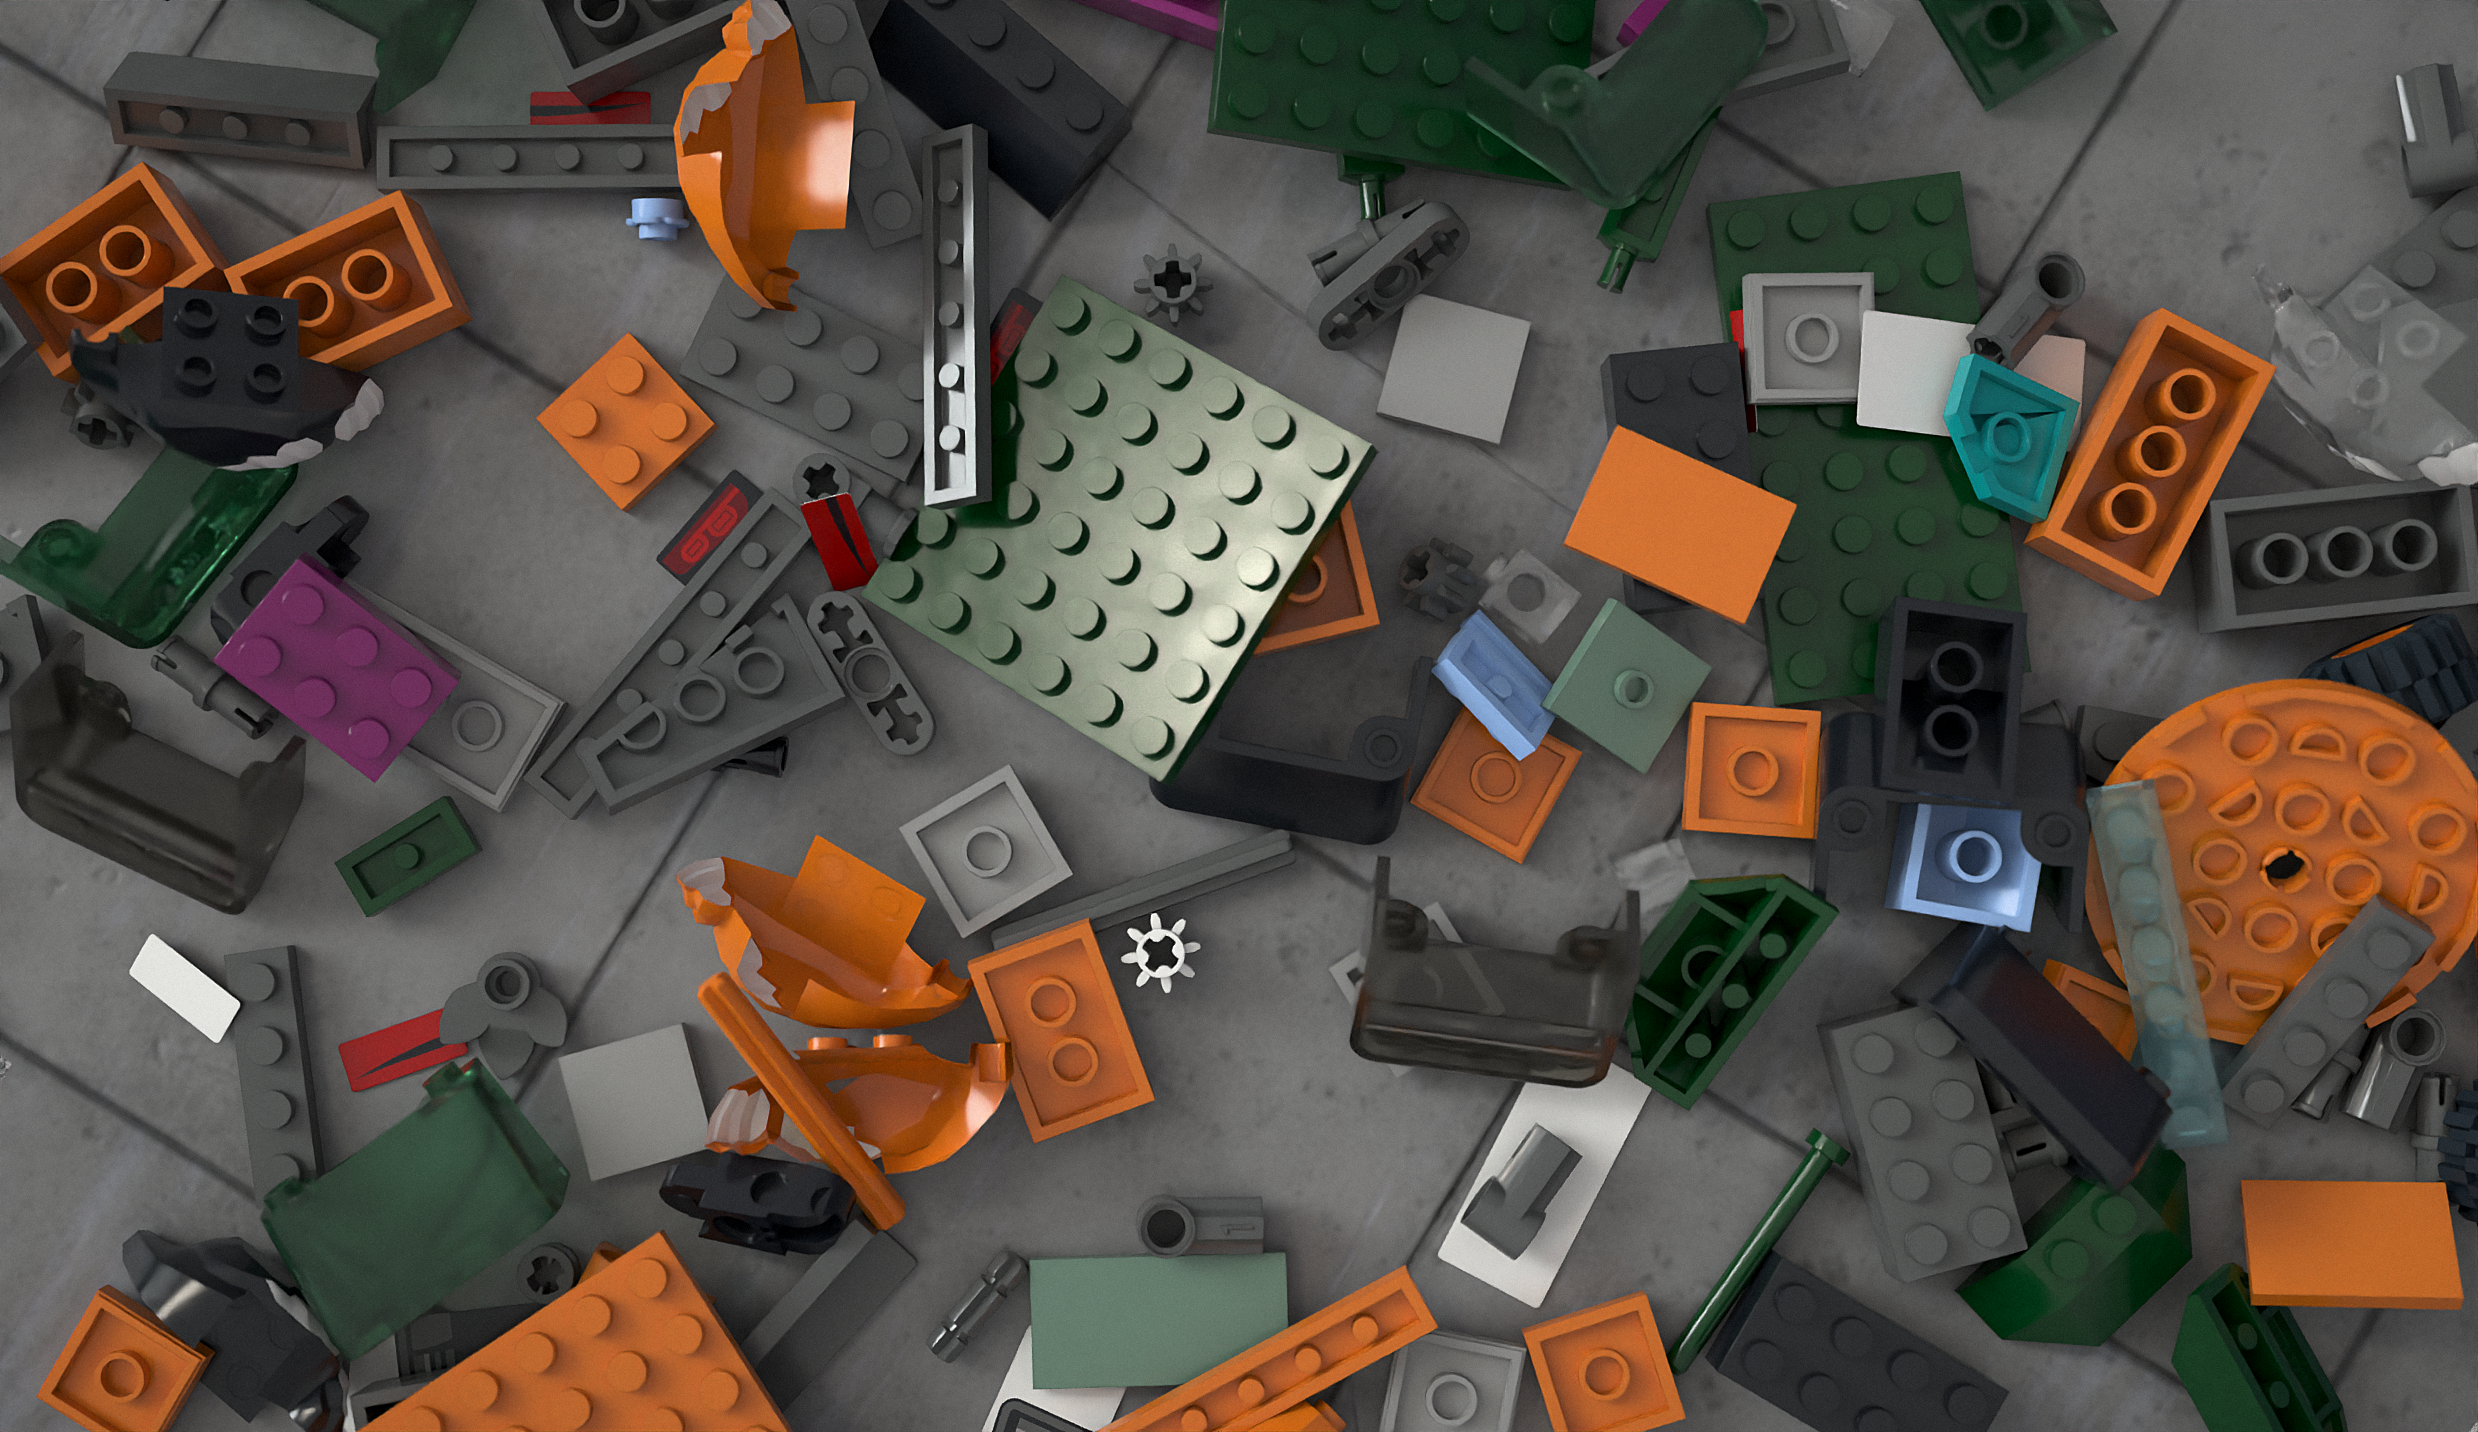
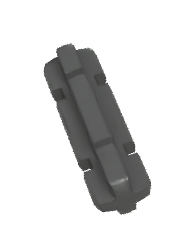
[927,1249,1029,1363]

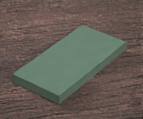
[1029,1249,1288,1390]

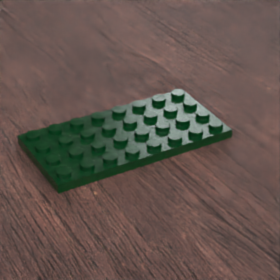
[1705,171,2031,706]

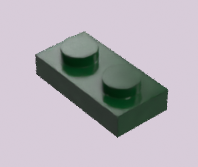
[334,796,483,917]

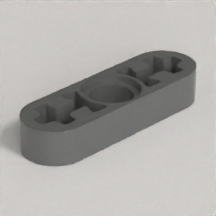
[1306,202,1470,351]
[807,591,936,756]

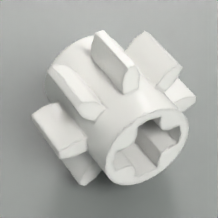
[1121,912,1201,993]

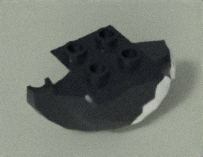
[68,286,384,471]
[122,1230,350,1432]

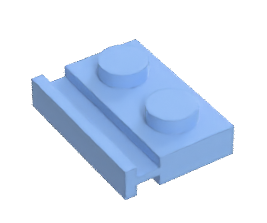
[1431,609,1556,761]

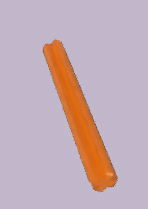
[697,971,905,1231]

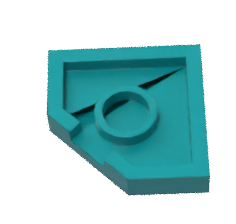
[1943,353,2080,524]

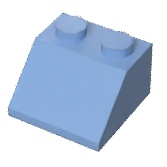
[1884,802,2041,932]

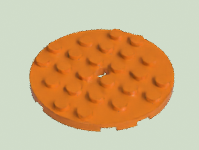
[2084,679,2478,1045]

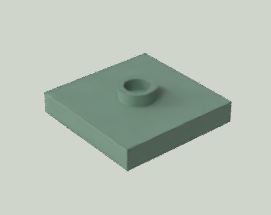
[1540,598,1712,775]

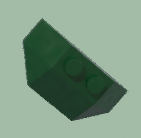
[1617,873,1839,1111]
[1954,1136,2193,1347]
[2171,1262,2348,1432]

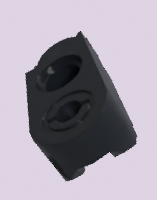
[210,495,370,646]
[659,1151,856,1256]

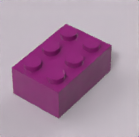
[212,551,462,783]

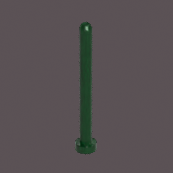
[1666,1128,1851,1376]

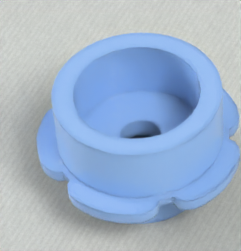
[626,198,689,241]

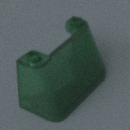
[259,1056,571,1362]

